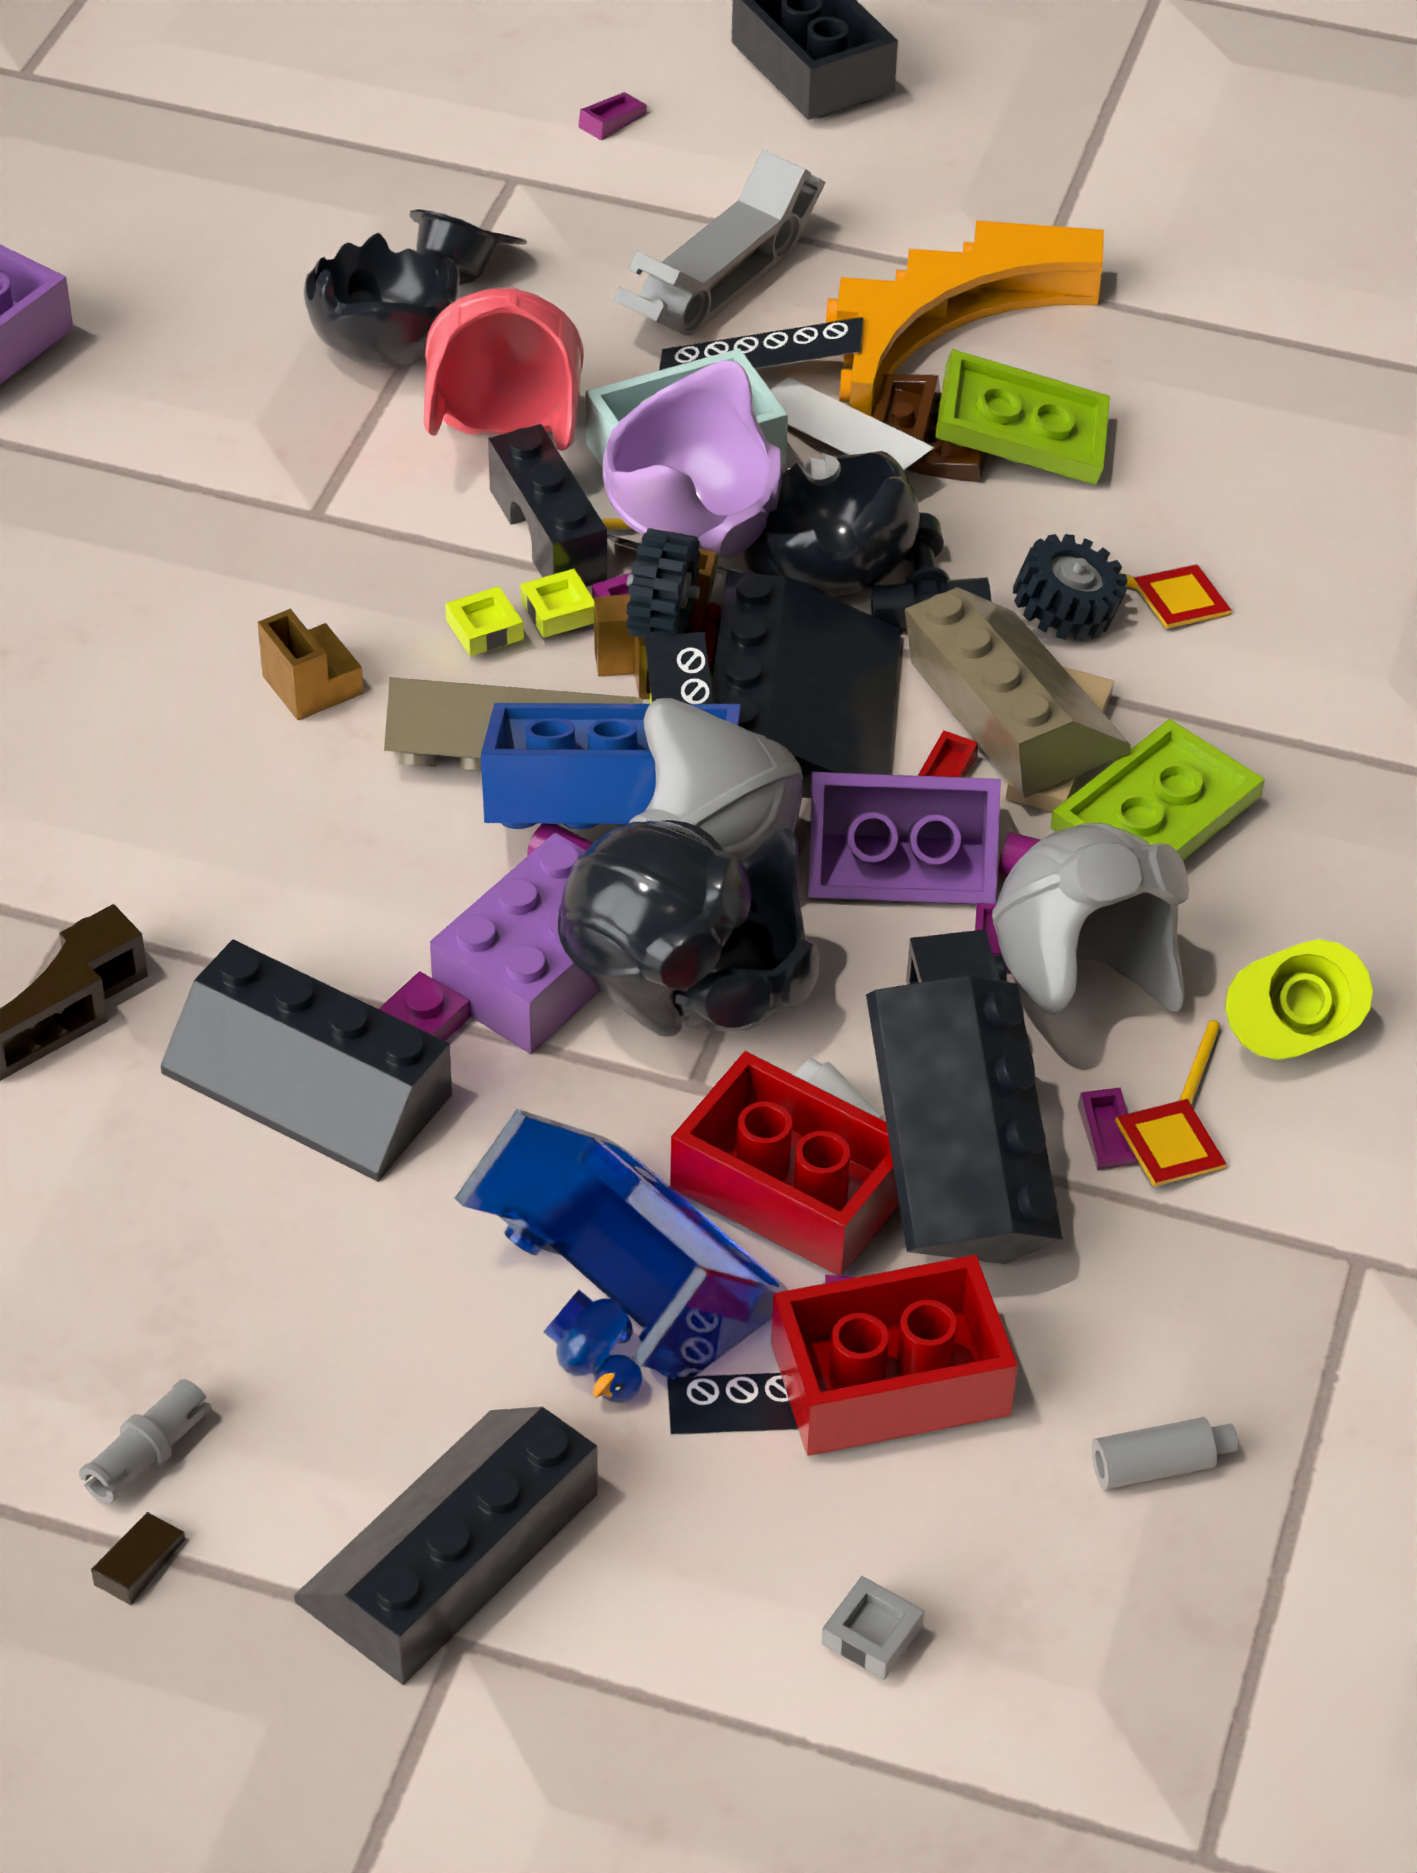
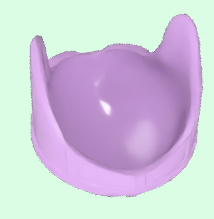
[603,360,783,557]

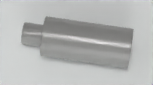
[1092,1417,1239,1490]

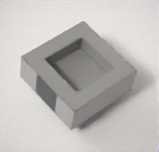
[821,1576,925,1680]

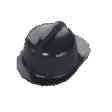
[409,209,527,285]

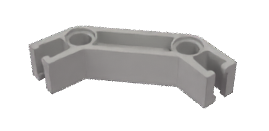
[613,149,826,336]

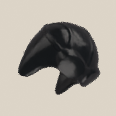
[558,820,757,1037]
[673,828,819,1032]

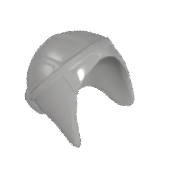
[629,698,803,861]
[992,823,1189,1014]

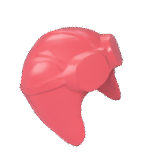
[424,287,584,451]

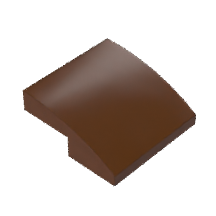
[873,374,987,482]

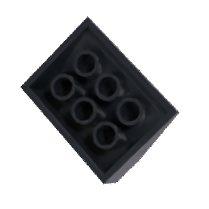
[712,572,901,798]

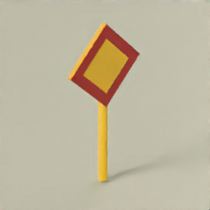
[1119,564,1232,629]
[1115,1020,1227,1187]

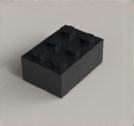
[731,0,898,120]

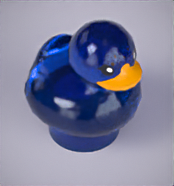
[543,1289,643,1403]

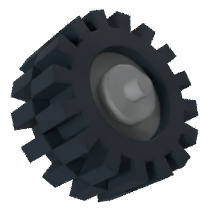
[626,528,700,638]
[1013,534,1128,641]

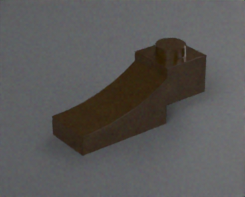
[0,904,148,1081]

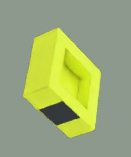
[520,569,594,638]
[445,586,524,657]

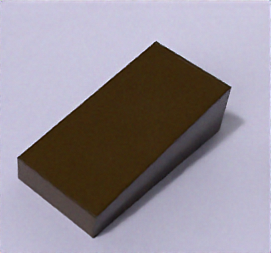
[91,1512,185,1605]

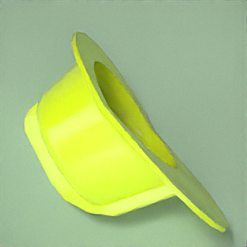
[1225,939,1373,1060]

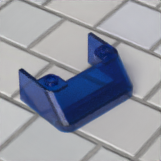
[454,1109,788,1380]

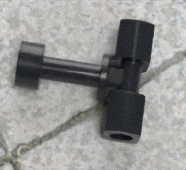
[871,512,992,629]

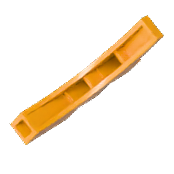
[826,220,1104,417]

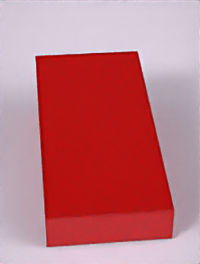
[918,730,978,777]

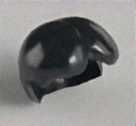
[743,451,920,596]

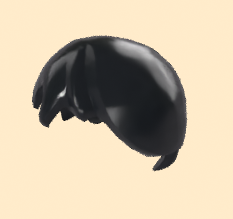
[304,233,460,367]

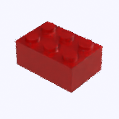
[670,1051,899,1276]
[771,1254,1018,1456]

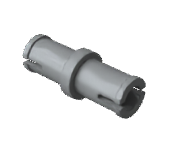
[79,1379,211,1504]

